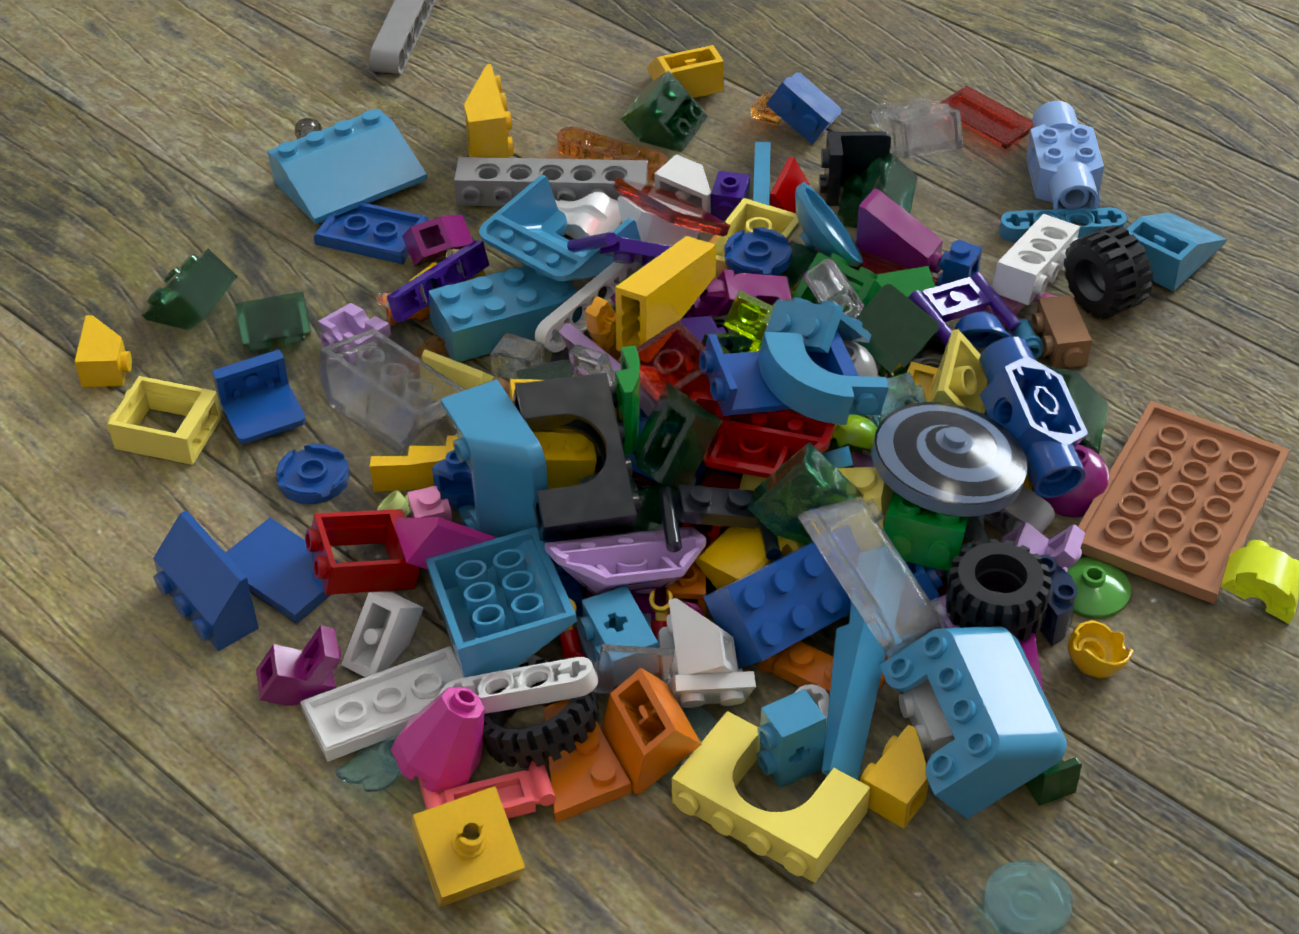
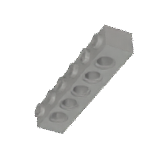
[454,157,648,207]

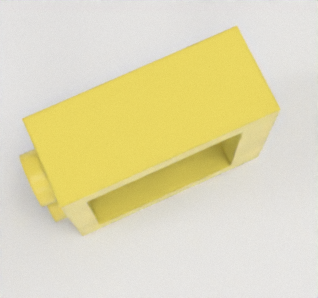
[107,376,223,465]

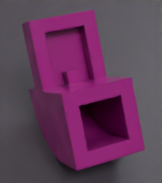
[256,625,341,706]

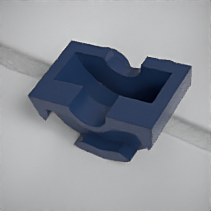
[1039,555,1077,646]

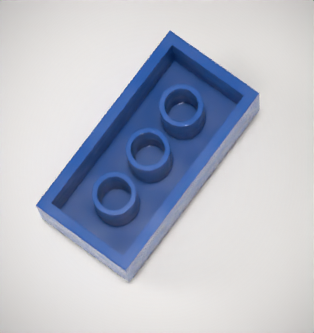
[703,527,859,669]

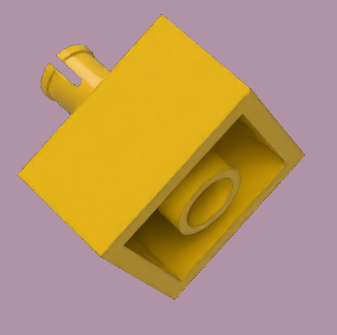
[411,786,525,908]

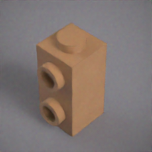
[1032,295,1092,370]

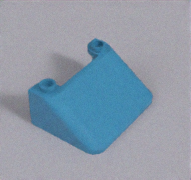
[479,175,642,281]

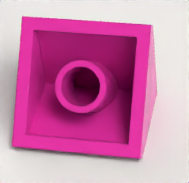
[394,517,498,569]

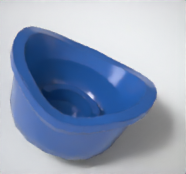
[955,312,1012,349]

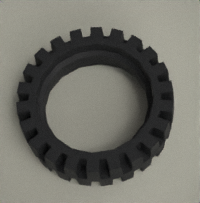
[483,658,600,768]

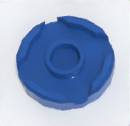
[724,227,792,276]
[276,444,350,504]

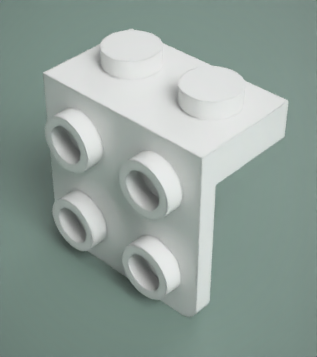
[658,627,756,708]

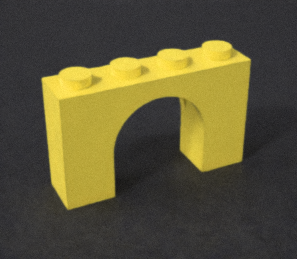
[672,711,870,883]

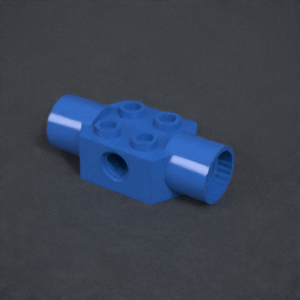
[979,337,1088,498]

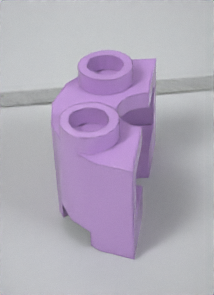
[318,303,391,364]

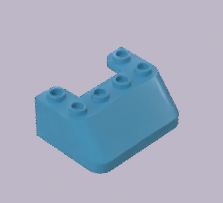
[880,627,1067,819]

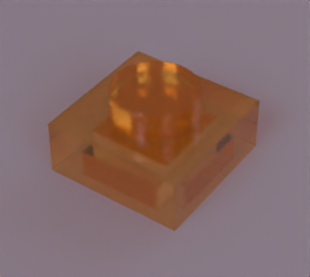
[751,91,783,125]

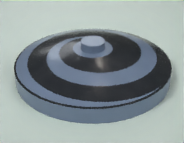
[872,402,1027,517]

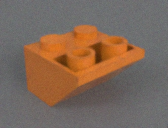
[601,668,702,795]

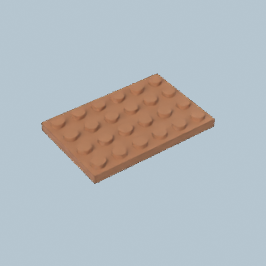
[1078,401,1290,605]

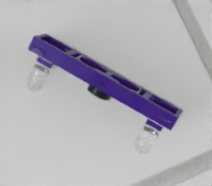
[376,240,490,322]

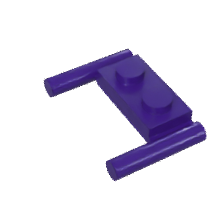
[567,232,672,267]
[908,272,1021,346]

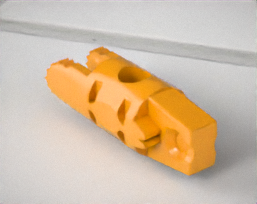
[585,296,621,364]

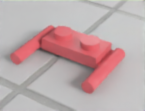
[417,761,556,819]

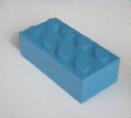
[429,265,581,362]

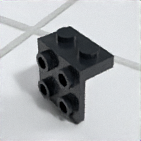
[819,131,891,206]

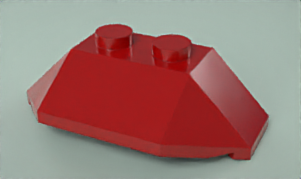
[681,392,838,481]

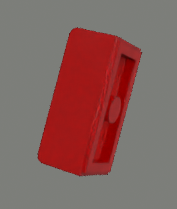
[769,157,810,213]

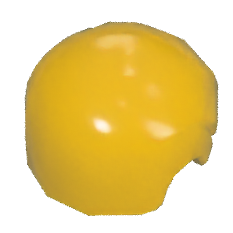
[1068,620,1133,679]

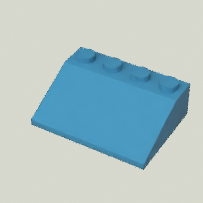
[267,109,428,224]
[425,527,577,678]

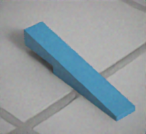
[822,548,905,780]

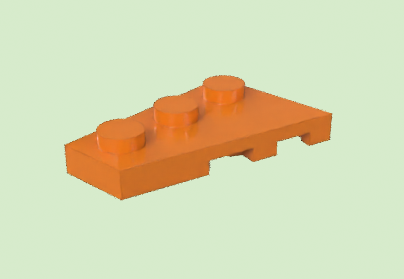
[543,699,632,823]

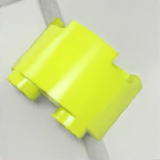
[1220,540,1299,624]

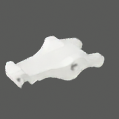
[555,192,646,251]

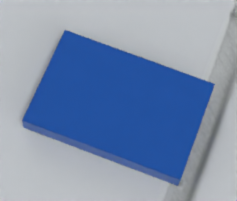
[314,203,429,264]
[226,518,340,623]

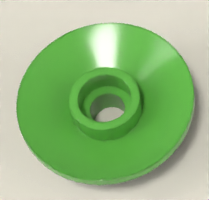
[1067,558,1131,618]

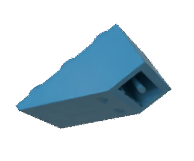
[1127,212,1227,291]

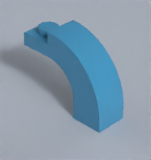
[758,332,889,425]

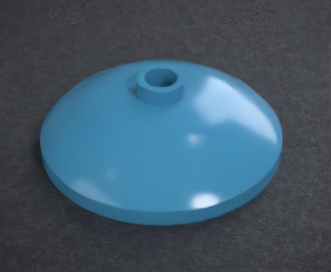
[795,182,863,267]

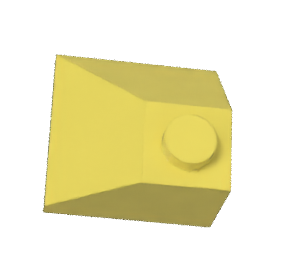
[928,329,989,414]

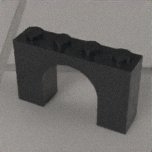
[512,373,640,541]

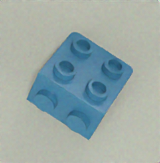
[762,297,872,353]

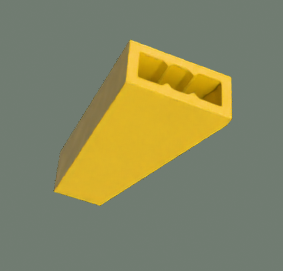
[615,236,716,360]

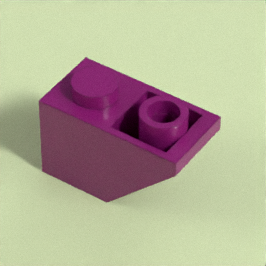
[402,215,473,267]

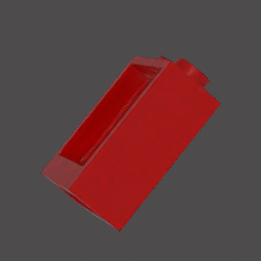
[305,509,420,595]

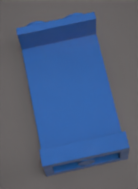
[699,330,859,416]

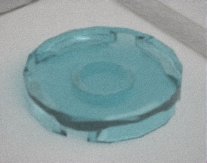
[983,860,1073,934]

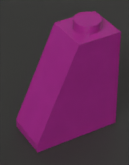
[856,188,943,276]

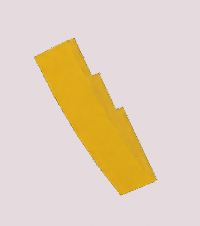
[370,436,458,492]

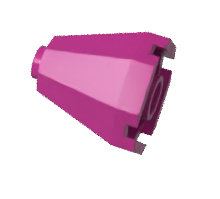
[391,687,485,792]

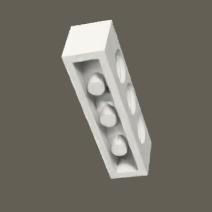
[992,214,1080,305]

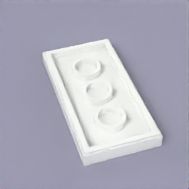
[300,646,463,762]

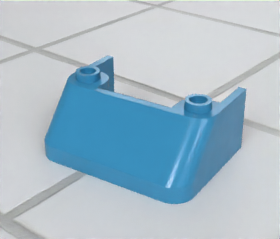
[441,379,548,538]

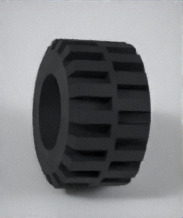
[1064,225,1153,319]
[945,539,1051,642]

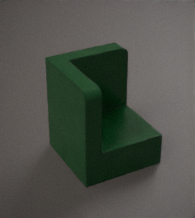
[1025,757,1082,806]

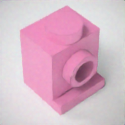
[407,486,452,521]

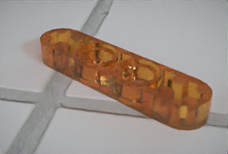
[557,127,667,181]

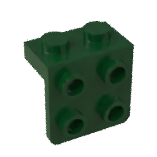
[853,284,939,378]

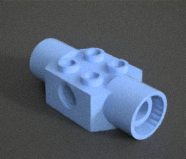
[1026,101,1104,209]

